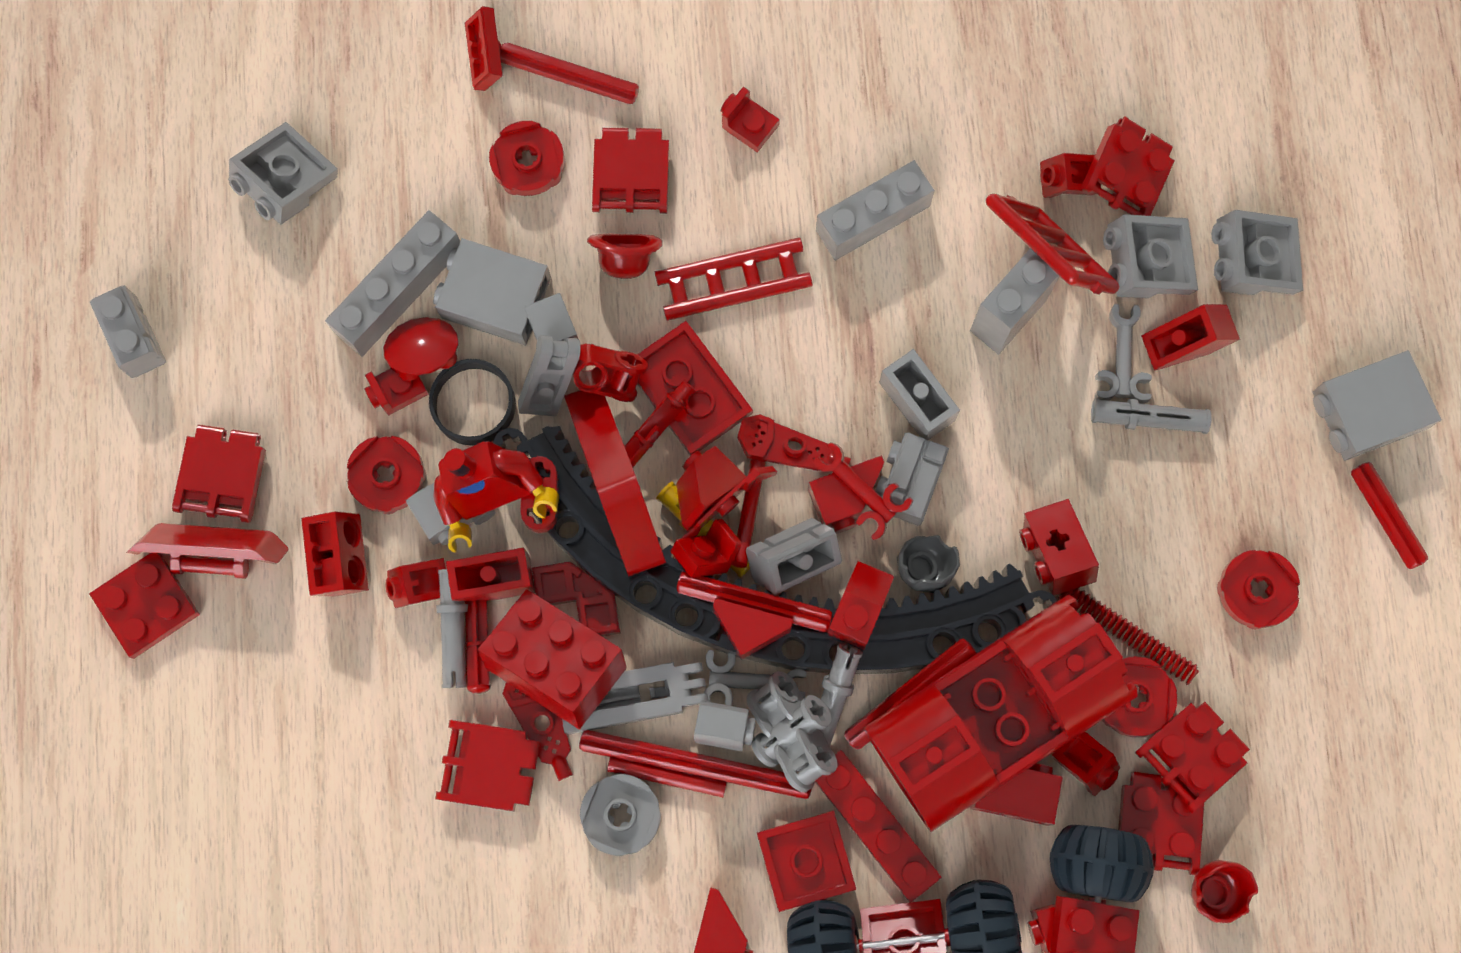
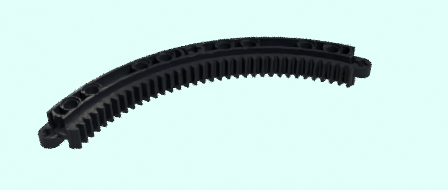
[493,426,1057,674]

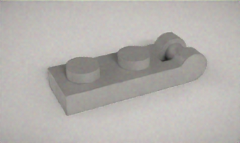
[518,335,580,416]

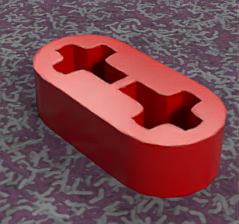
[520,456,559,533]

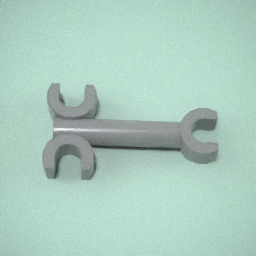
[1095,304,1152,404]
[704,650,807,706]

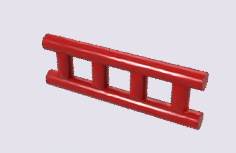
[654,237,813,321]

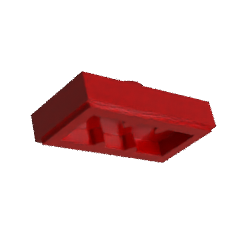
[464,6,503,91]

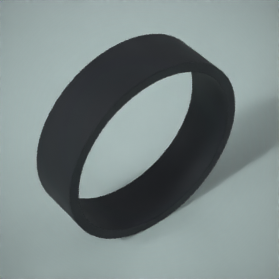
[429,359,516,446]

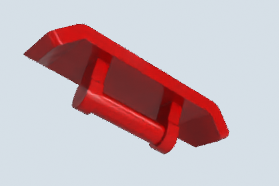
[126,523,289,579]

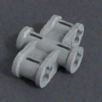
[747,671,837,792]

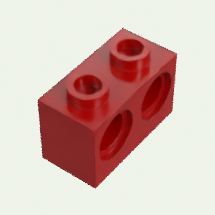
[301,511,369,597]

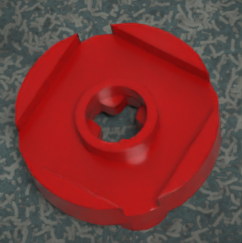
[489,121,565,196]
[347,436,427,515]
[1217,550,1300,630]
[1102,656,1177,737]

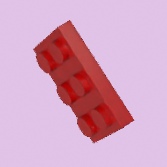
[637,321,753,456]

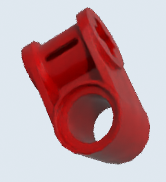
[573,343,648,402]

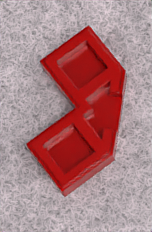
[532,561,621,636]

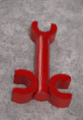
[813,442,914,540]

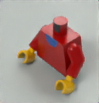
[433,441,559,553]

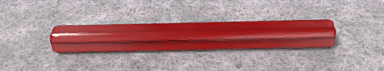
[579,730,812,799]

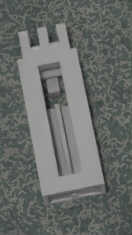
[562,662,709,735]

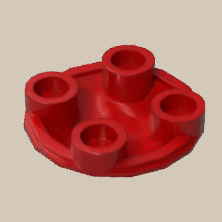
[383,317,459,381]

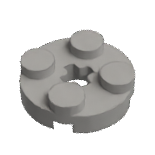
[580,774,661,856]

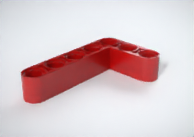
[564,390,666,576]

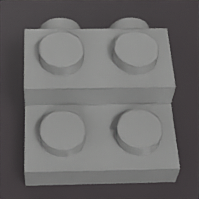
[228,122,338,225]
[1211,210,1303,295]
[1103,214,1198,298]

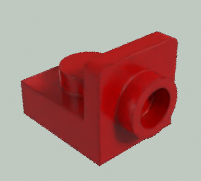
[720,87,780,153]
[1040,153,1101,198]
[364,368,429,416]
[671,519,742,578]
[385,558,446,608]
[1052,732,1120,796]

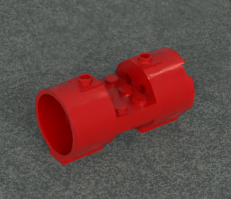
[863,595,1138,832]

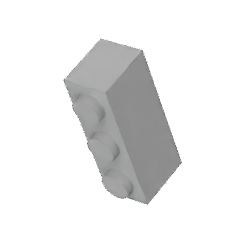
[816,160,935,261]

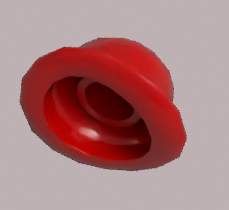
[587,234,663,279]

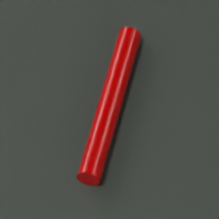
[732,459,766,568]
[607,757,727,798]

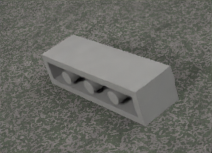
[325,210,460,357]

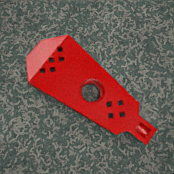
[737,414,851,472]
[680,466,778,539]
[502,682,573,781]

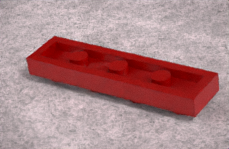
[815,750,942,902]

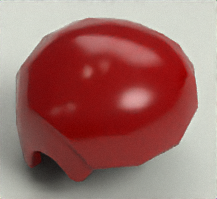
[1191,860,1258,923]

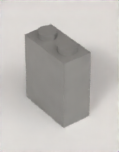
[433,238,551,346]
[970,248,1059,355]
[1313,350,1442,461]

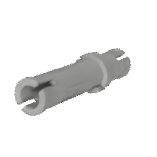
[1091,398,1211,434]
[436,569,468,688]
[816,644,863,761]

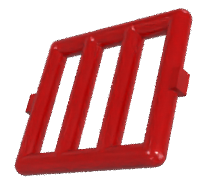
[986,193,1119,295]

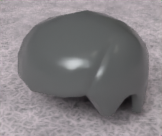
[897,535,960,593]

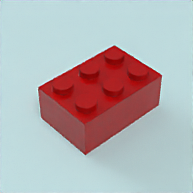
[478,589,627,730]

